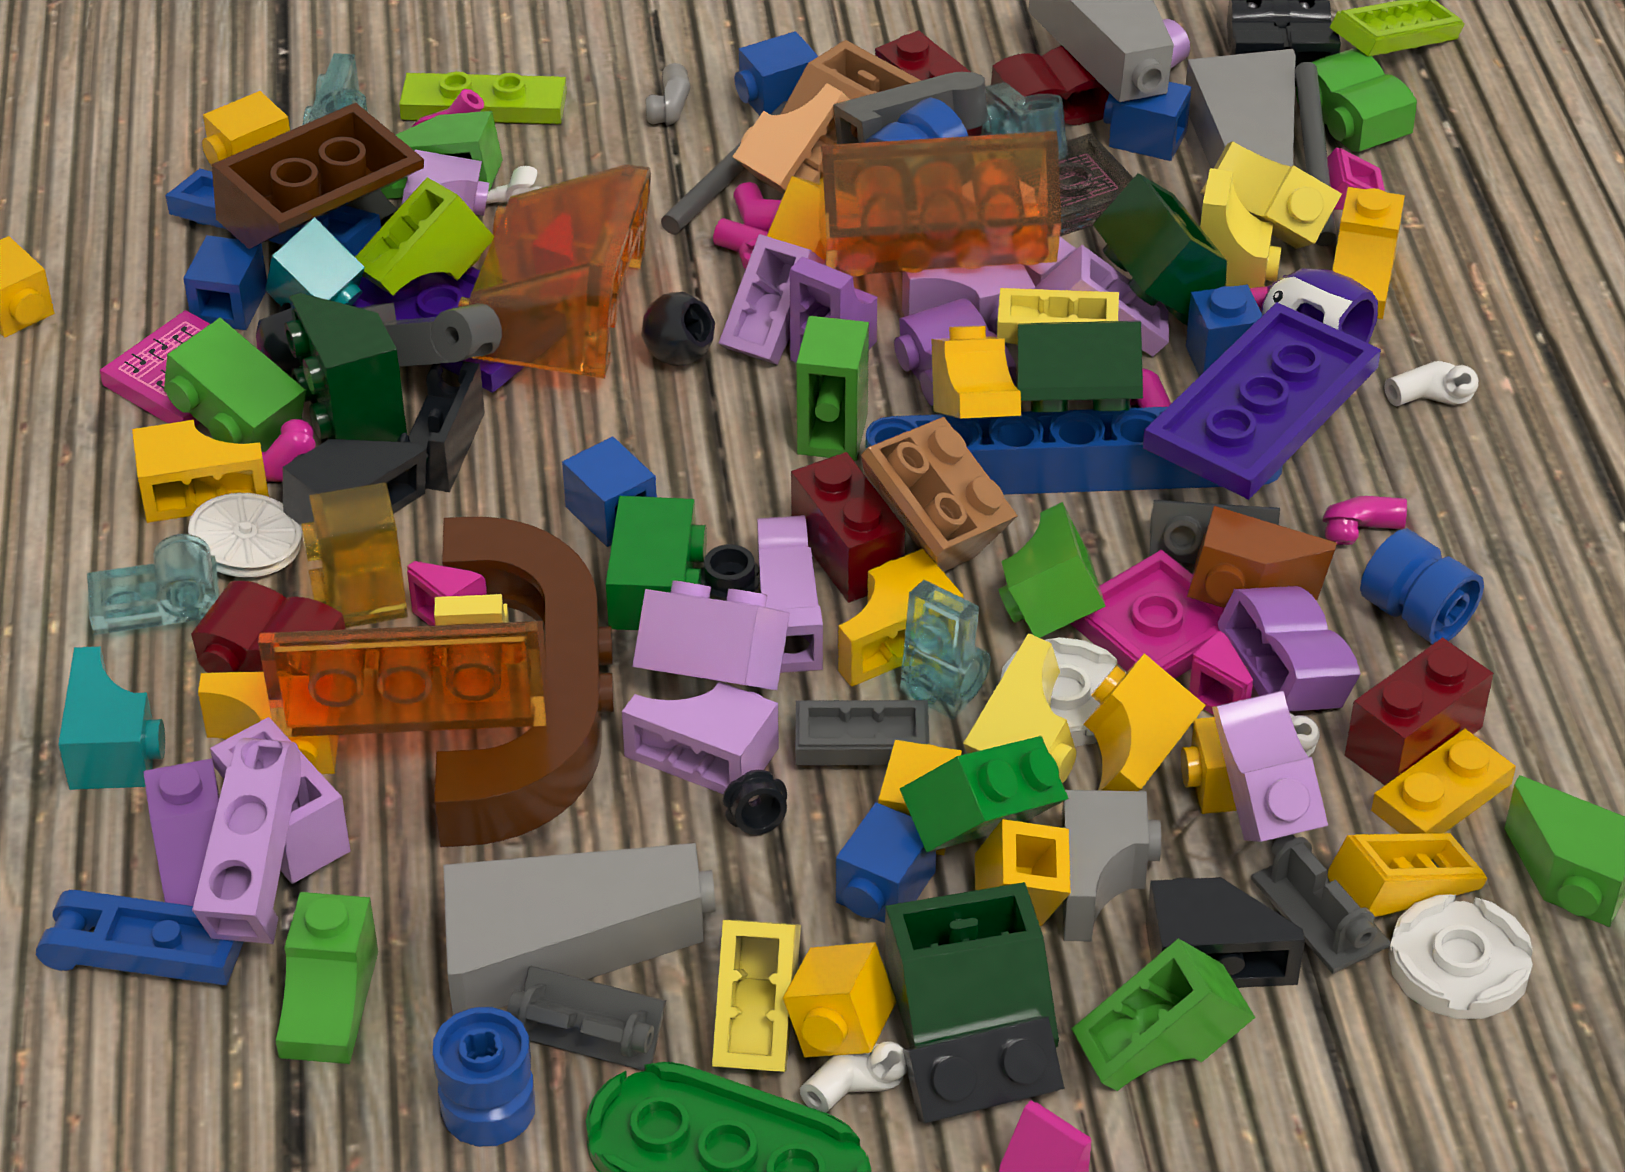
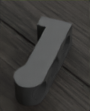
[833,72,988,169]
[360,303,502,367]

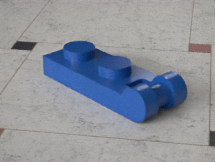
[36,890,244,986]

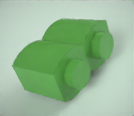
[1296,48,1417,152]

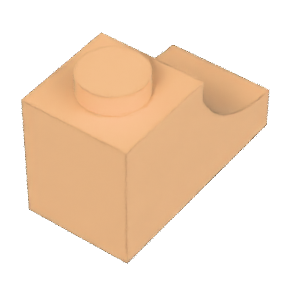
[732,83,857,194]

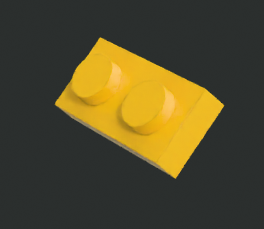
[1371,729,1516,834]

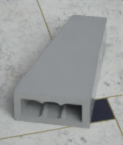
[1028,0,1174,102]
[1186,49,1296,169]
[443,843,716,1015]

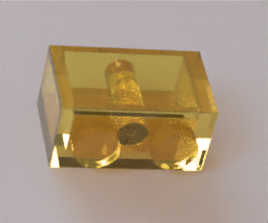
[301,482,408,628]

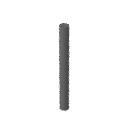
[1295,62,1337,246]
[661,101,787,235]

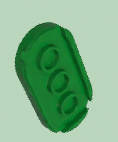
[586,1062,872,1172]

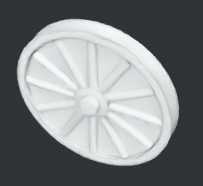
[188,493,302,577]

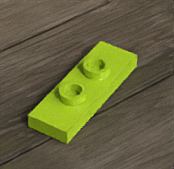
[1329,0,1465,57]
[399,71,567,124]

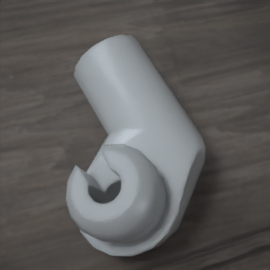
[645,63,690,126]

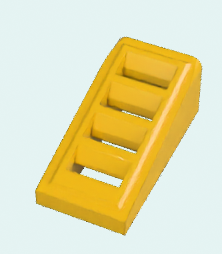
[1327,833,1488,917]

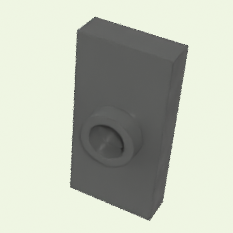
[795,700,930,765]

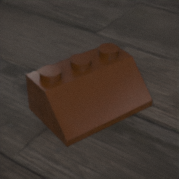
[212,102,424,249]

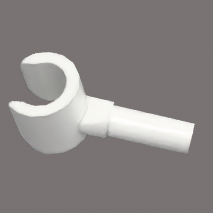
[486,166,542,211]

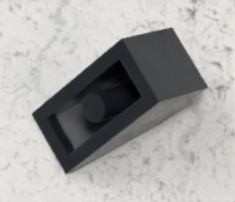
[283,439,426,551]
[1146,877,1305,988]

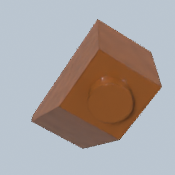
[1187,506,1337,608]

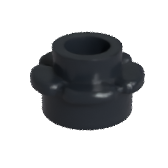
[701,544,760,601]
[722,769,787,835]

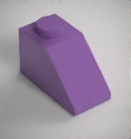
[143,758,220,906]

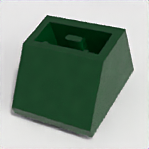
[1093,173,1227,326]
[284,293,407,442]
[1018,320,1143,412]
[884,882,1059,1047]

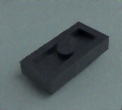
[903,1016,1065,1123]

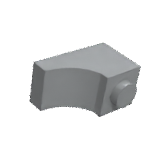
[1061,790,1161,942]

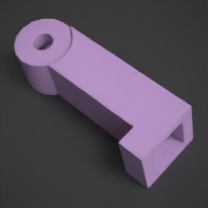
[757,515,823,673]
[192,738,301,944]

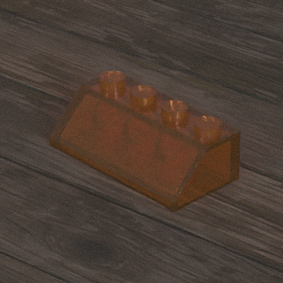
[819,131,1061,276]
[258,621,547,737]

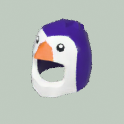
[1260,268,1378,344]

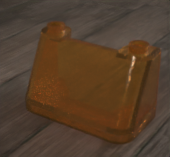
[458,164,651,379]

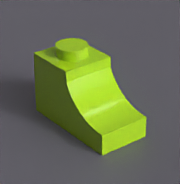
[355,177,496,296]

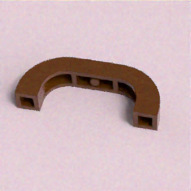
[435,517,614,847]

